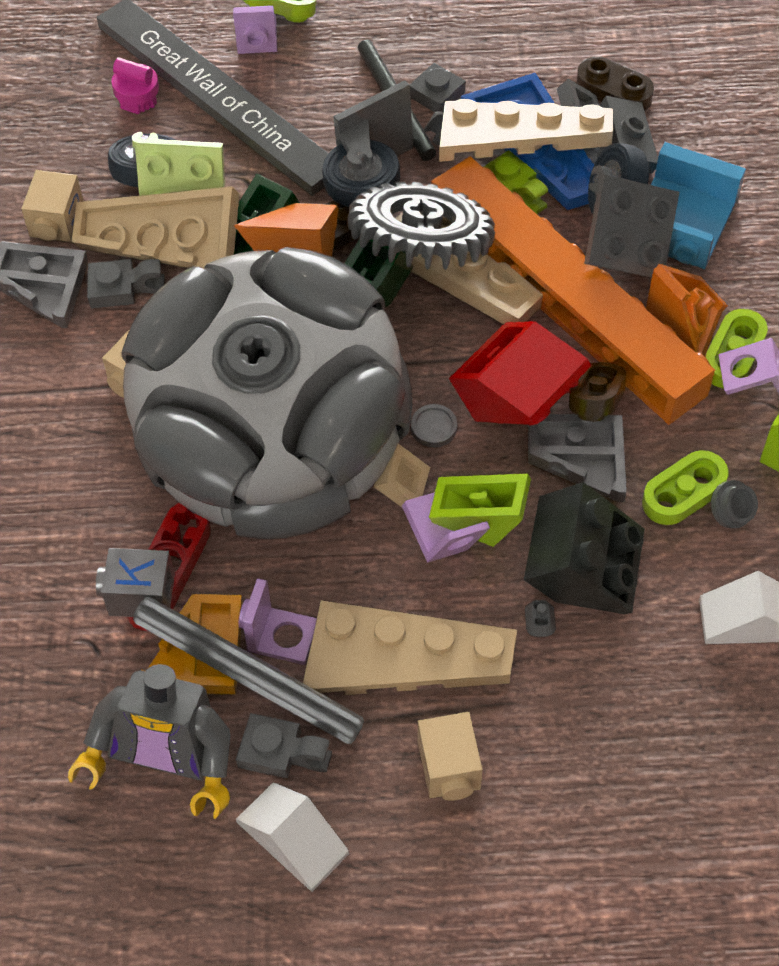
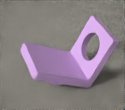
[233,6,277,54]
[719,338,779,395]
[402,492,490,563]
[238,578,317,665]

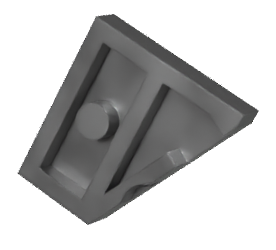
[0,241,88,328]
[528,414,626,502]

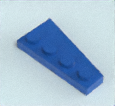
[461,73,594,210]

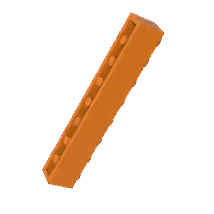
[431,156,715,425]

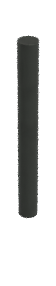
[358,39,436,161]

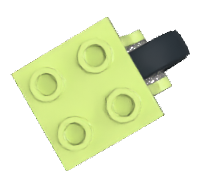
[108,132,225,196]

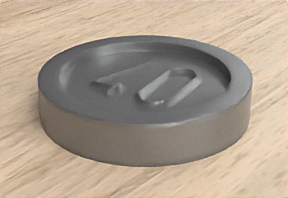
[411,404,457,448]

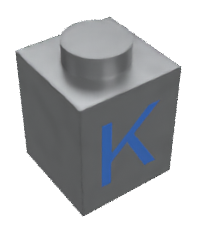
[96,548,175,617]

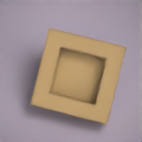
[374,444,430,507]

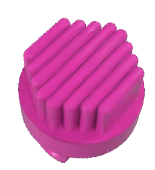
[111,58,159,114]

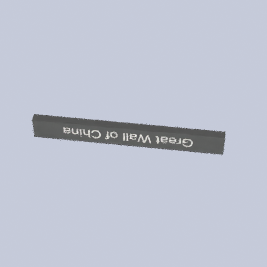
[97,0,329,196]

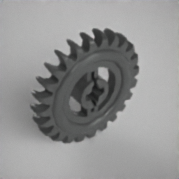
[348,182,495,270]

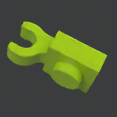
[483,150,548,214]

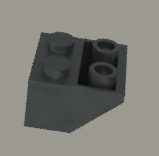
[524,482,645,614]

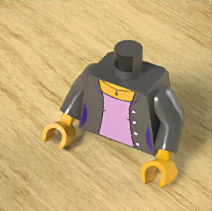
[68,664,231,819]

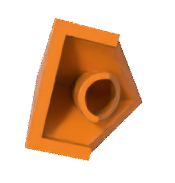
[234,203,339,257]
[646,264,728,356]

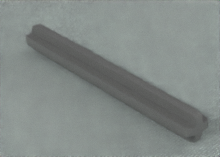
[133,597,364,744]

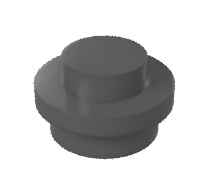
[711,480,758,528]

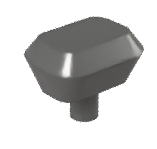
[525,600,556,637]

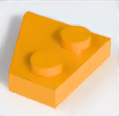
[141,594,243,694]

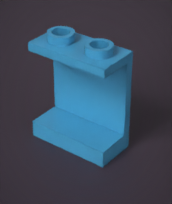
[651,142,746,269]

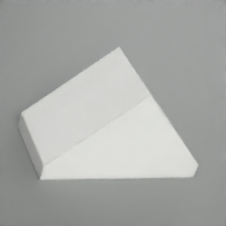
[699,571,779,644]
[236,782,349,892]

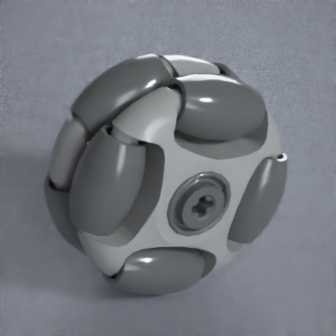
[121,247,413,539]

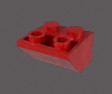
[448,321,592,426]

